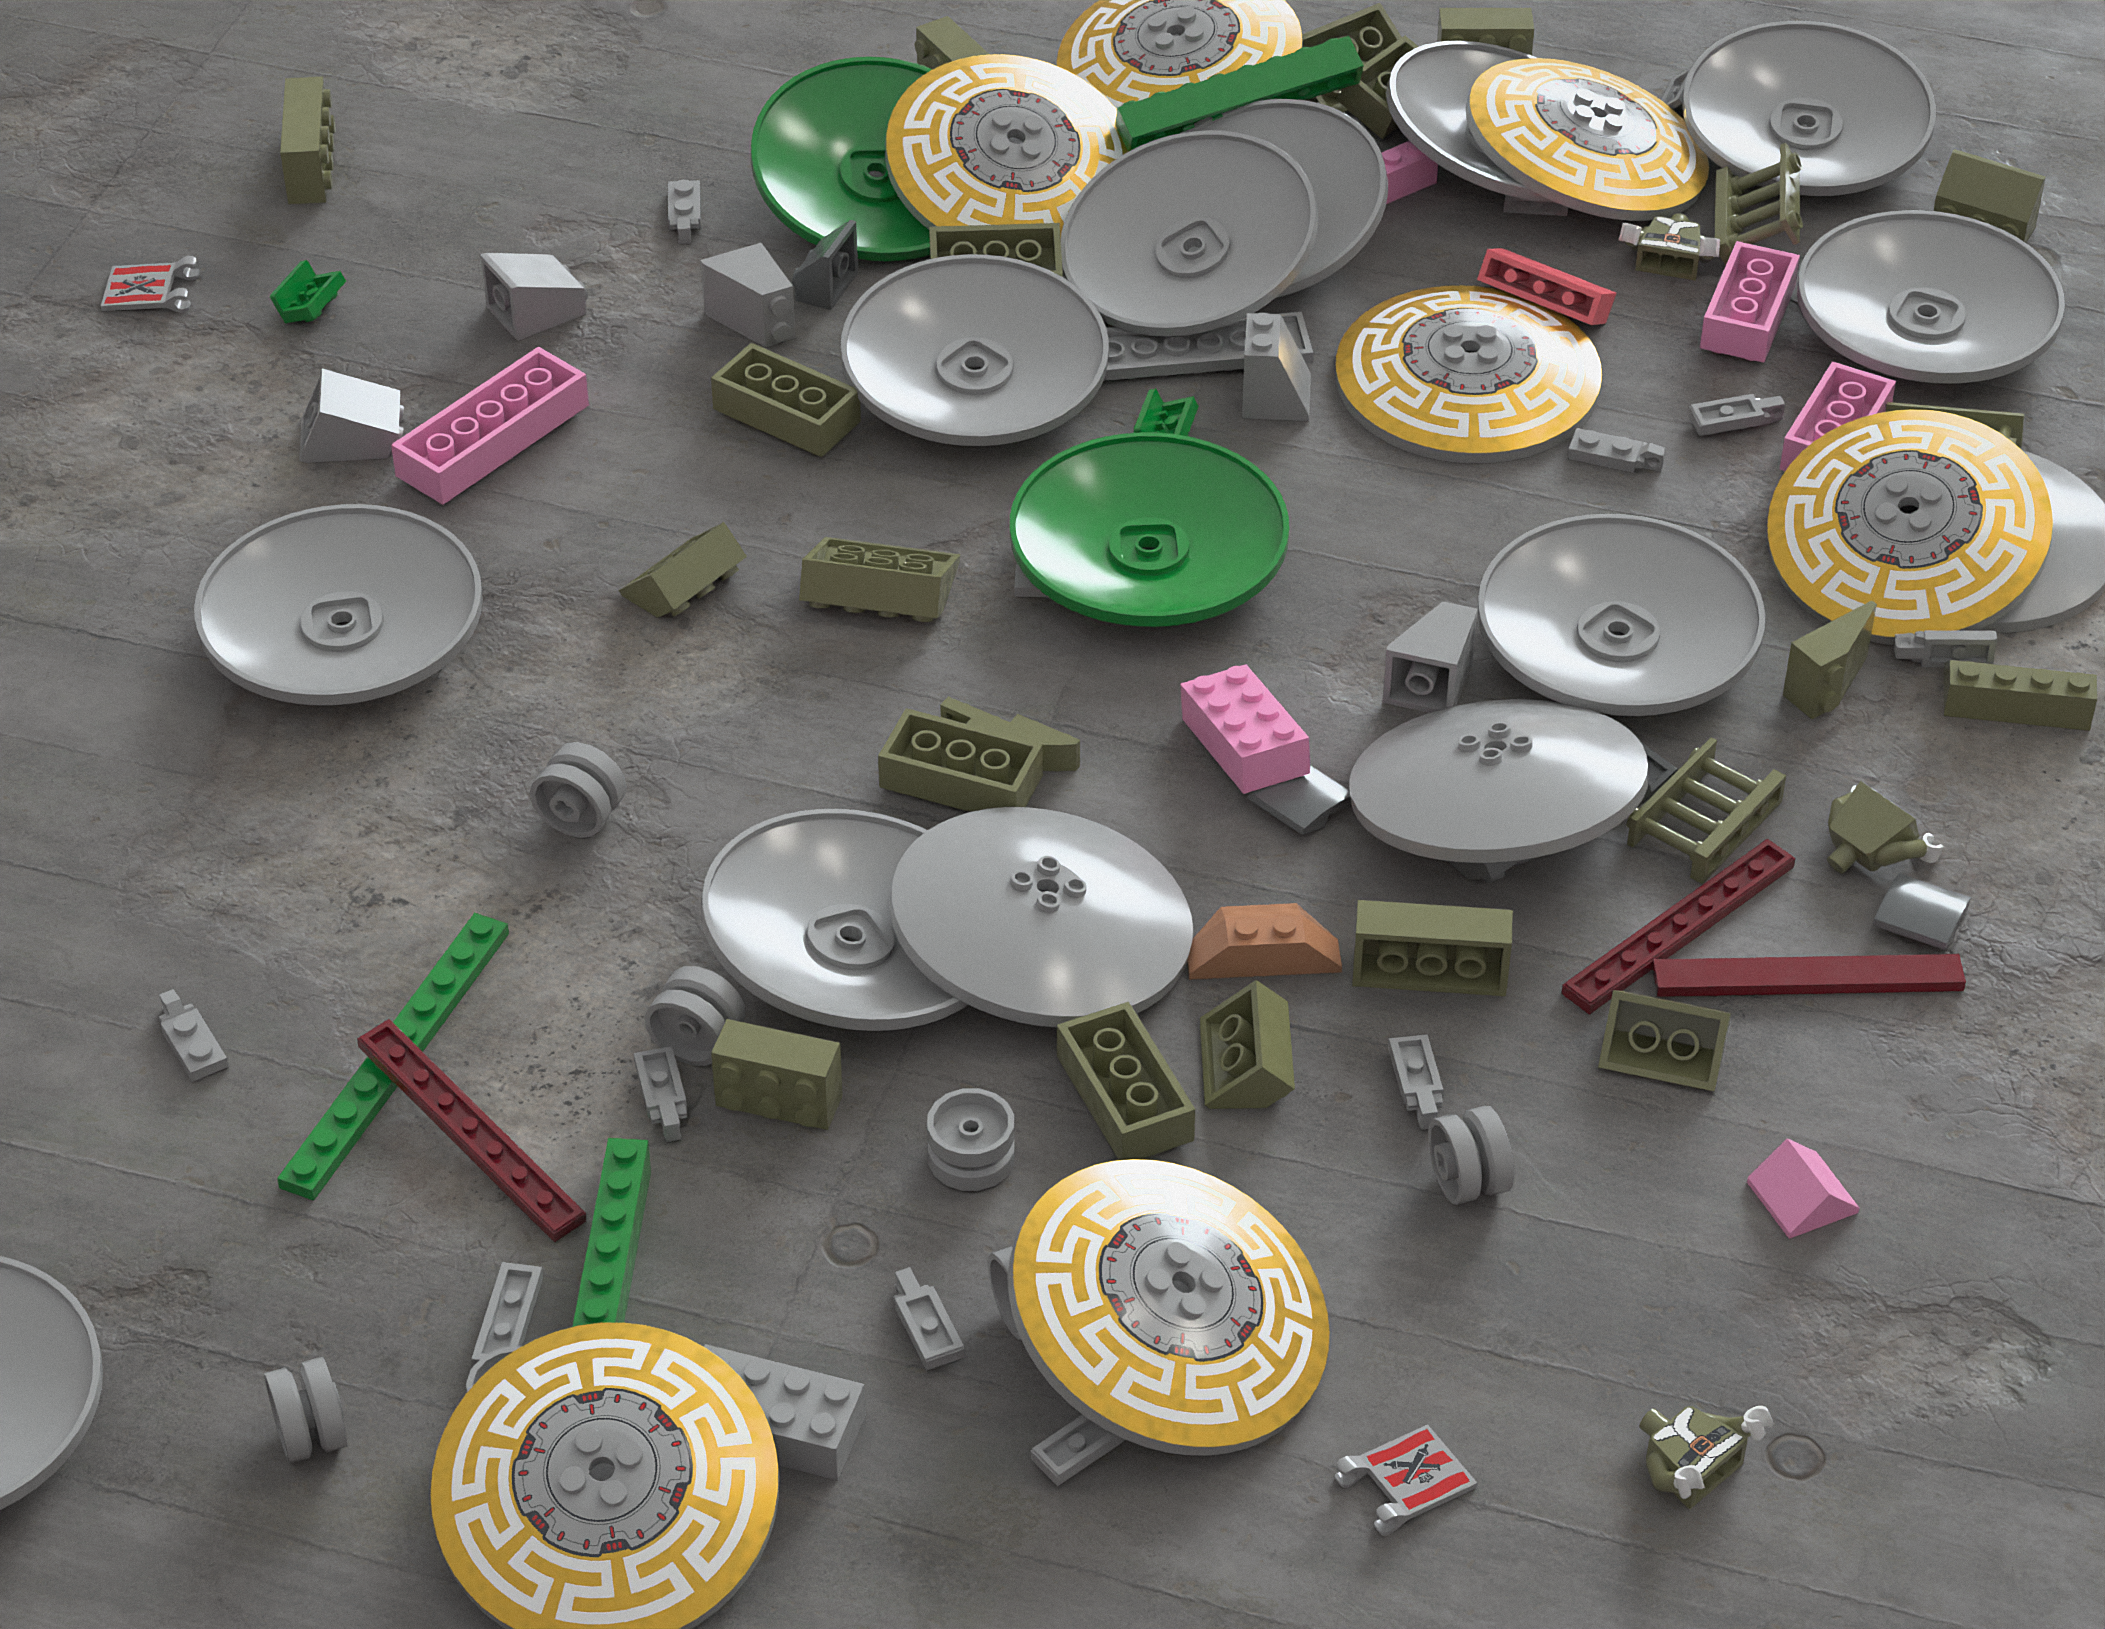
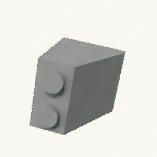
[701,243,796,347]
[480,253,588,341]
[1242,313,1311,421]
[299,369,404,463]
[1382,602,1478,713]

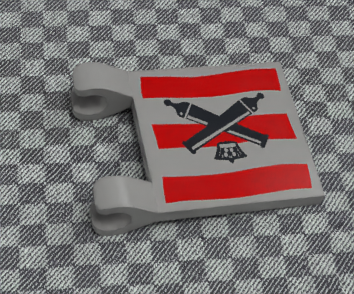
[101,256,200,313]
[1334,1424,1477,1536]

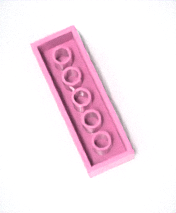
[391,347,589,505]

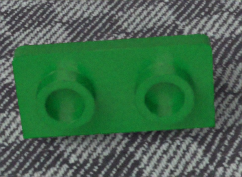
[270,260,346,323]
[1134,388,1199,436]

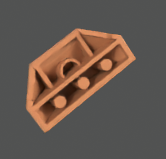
[1187,903,1342,980]

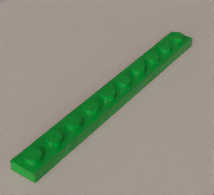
[277,912,509,1201]

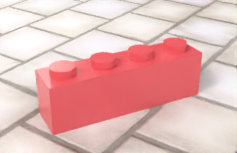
[1477,248,1616,325]

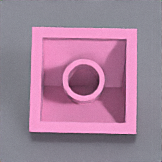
[1747,1138,1859,1239]

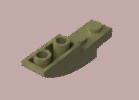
[940,696,1080,772]

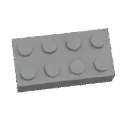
[704,1344,866,1481]

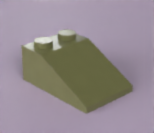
[1783,601,1877,719]

